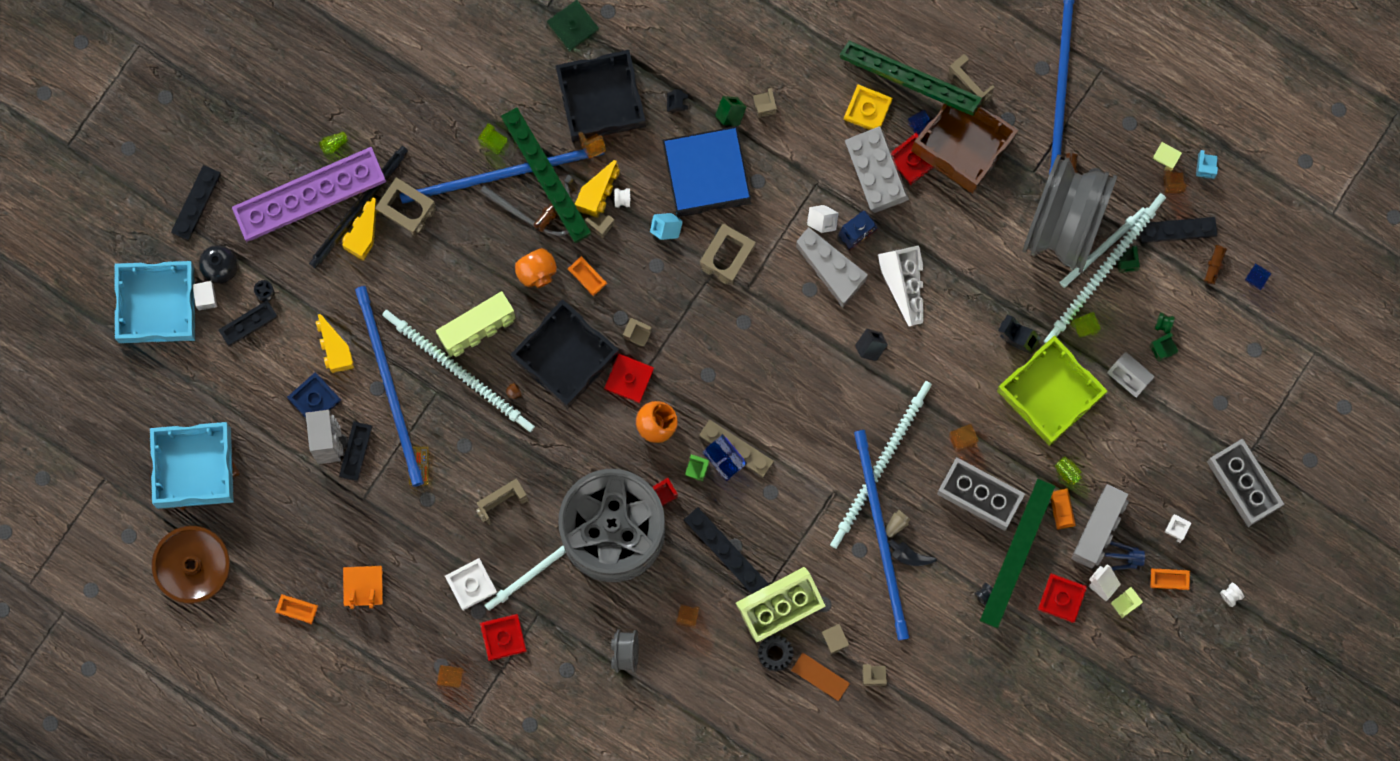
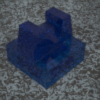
[907,110,931,135]
[1244,263,1272,291]

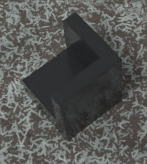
[855,328,888,361]

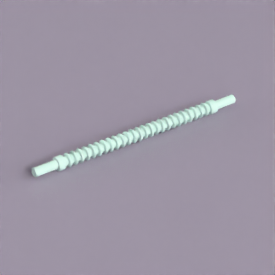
[1044,193,1166,343]
[382,310,535,433]
[830,381,932,549]

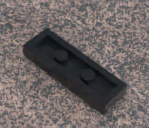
[218,300,278,347]
[339,421,373,482]

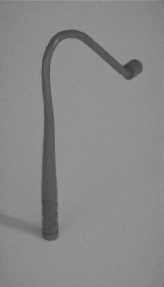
[480,174,574,236]

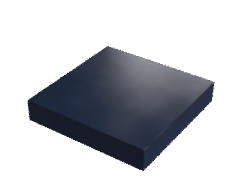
[287,372,342,418]

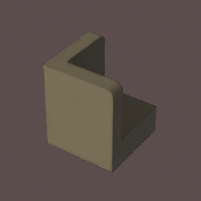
[753,88,777,118]
[585,212,615,238]
[623,318,652,347]
[822,624,849,655]
[862,664,887,686]

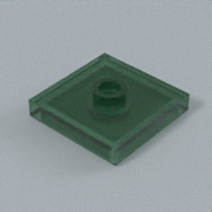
[547,0,599,52]

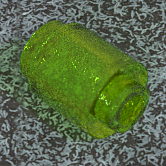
[1054,456,1082,485]

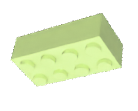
[436,291,516,357]
[736,567,825,642]

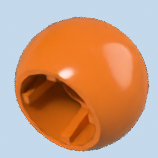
[515,248,557,289]
[636,401,678,443]

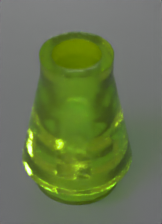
[319,131,348,155]

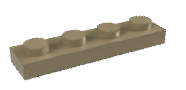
[699,419,774,478]

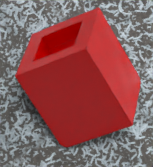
[652,478,678,507]

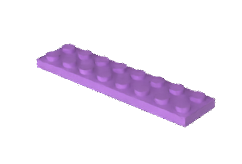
[232,147,386,242]

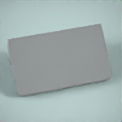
[1107,352,1155,398]

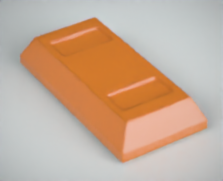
[568,256,607,296]
[1051,489,1076,530]
[1150,568,1190,590]
[275,594,318,624]

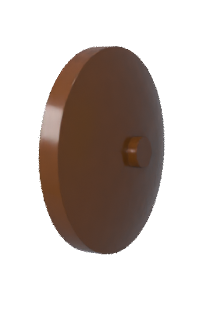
[152,526,230,604]

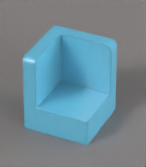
[1196,150,1218,179]
[650,213,683,240]

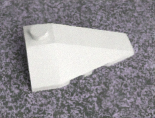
[878,245,923,326]

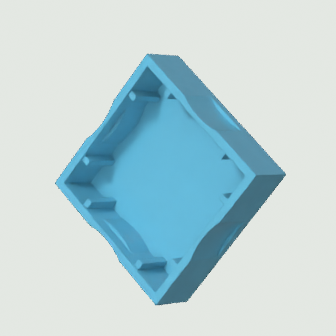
[115,261,195,343]
[150,422,234,509]

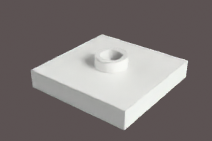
[445,558,497,611]

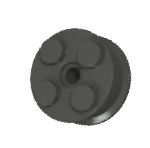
[611,629,639,673]

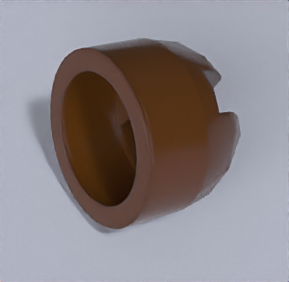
[506,382,522,399]

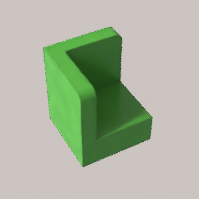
[685,454,709,482]

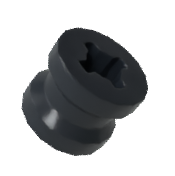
[254,280,275,302]
[974,583,993,606]

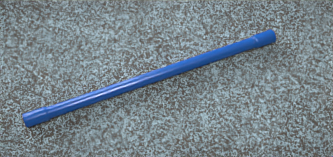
[1049,0,1075,175]
[400,144,605,204]
[355,286,424,487]
[854,430,909,641]

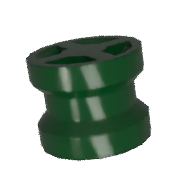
[1154,312,1175,334]

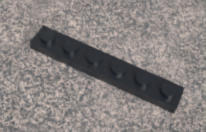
[684,507,770,594]

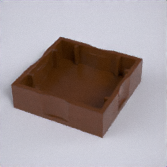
[911,104,1019,194]

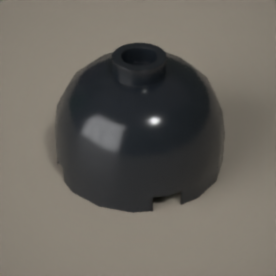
[199,245,237,283]

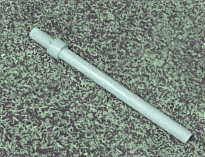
[1059,207,1145,288]
[485,546,566,611]

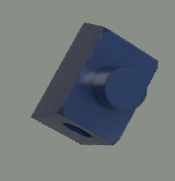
[838,210,878,250]

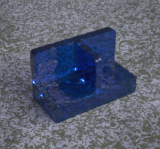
[703,434,747,481]

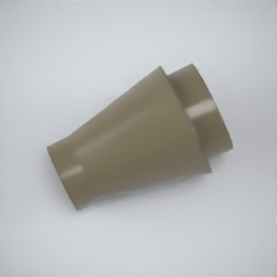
[885,510,911,539]

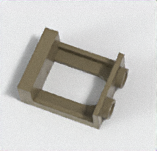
[947,54,994,107]
[375,177,436,237]
[700,224,756,285]
[476,479,528,525]

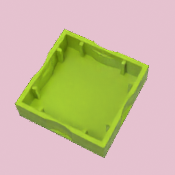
[997,335,1107,446]

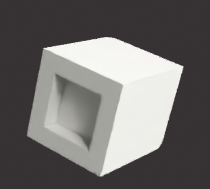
[807,205,838,233]
[193,281,217,310]
[1165,514,1191,543]

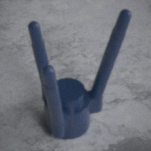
[1104,541,1145,571]

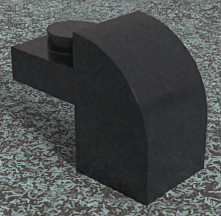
[998,314,1041,354]

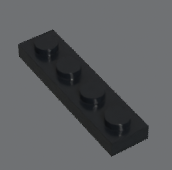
[171,165,221,241]
[1139,217,1217,243]

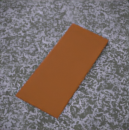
[791,653,850,701]

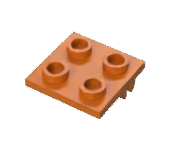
[343,566,383,609]

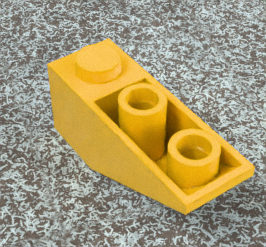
[575,160,620,218]
[342,198,377,261]
[316,314,354,373]

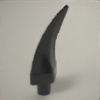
[888,539,937,566]

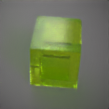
[478,123,508,155]
[1071,312,1101,338]

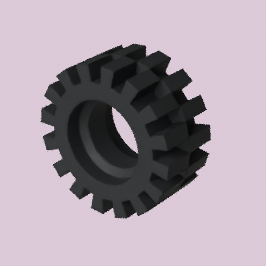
[758,635,793,672]

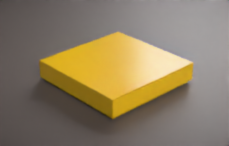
[843,84,893,130]

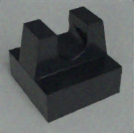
[667,89,688,113]

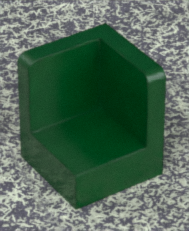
[715,96,747,126]
[1117,245,1140,273]
[1149,332,1178,363]

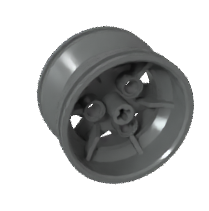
[1022,154,1118,273]
[558,469,665,582]

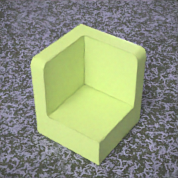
[1153,142,1182,174]
[1111,587,1143,618]

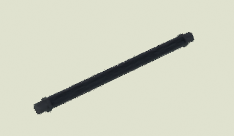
[309,146,408,269]

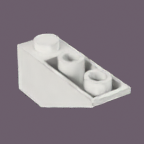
[1088,564,1121,601]

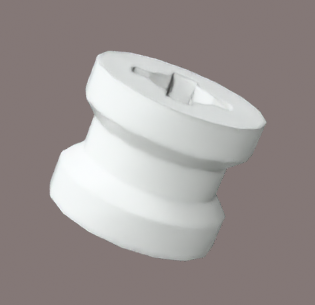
[615,188,630,208]
[1220,582,1245,607]

